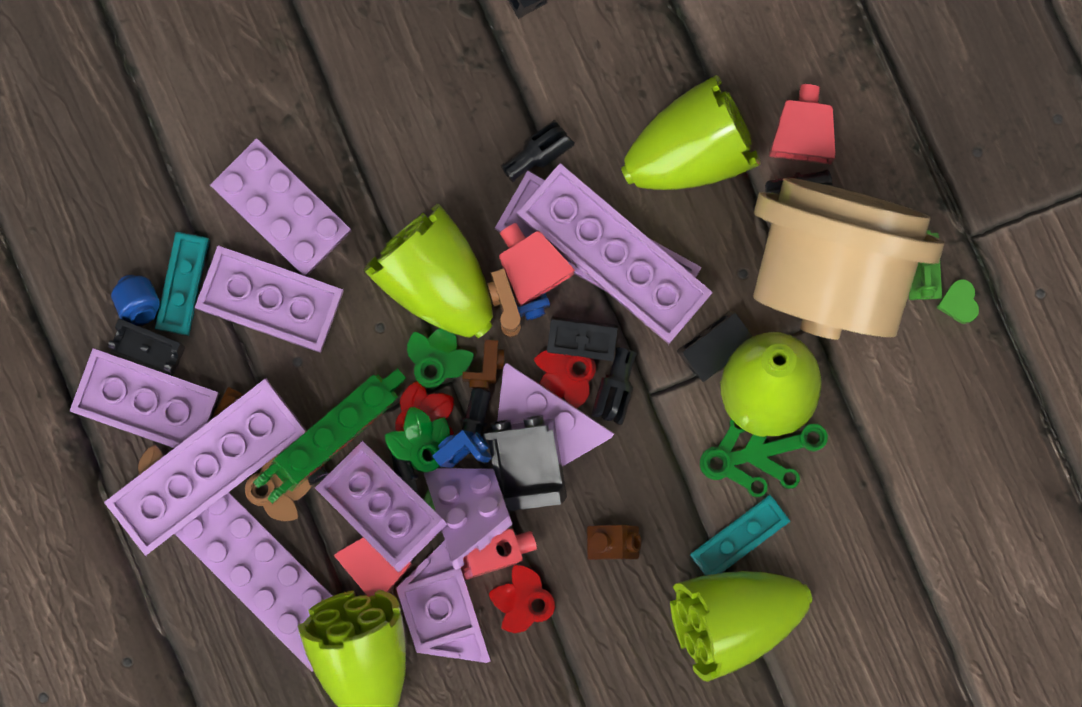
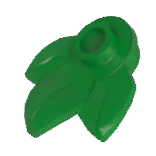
[407,328,473,388]
[385,407,450,473]

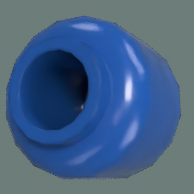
[111,275,160,326]

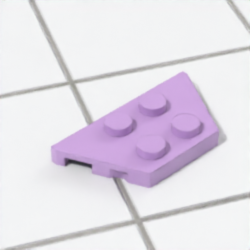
[497,363,615,466]
[424,468,512,569]
[396,540,491,663]

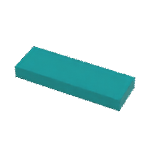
[155,232,210,336]
[690,494,790,575]

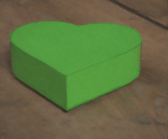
[936,280,979,324]

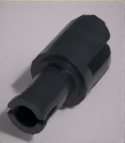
[500,119,575,182]
[591,347,637,425]

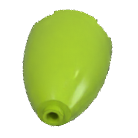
[621,75,761,190]
[364,204,493,338]
[720,332,822,437]
[670,571,812,681]
[298,590,406,707]

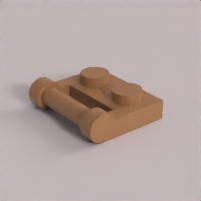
[487,268,521,338]

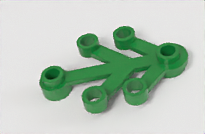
[700,419,828,498]

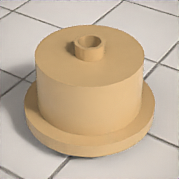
[753,178,945,340]

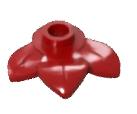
[534,350,596,408]
[395,381,454,435]
[489,565,555,633]

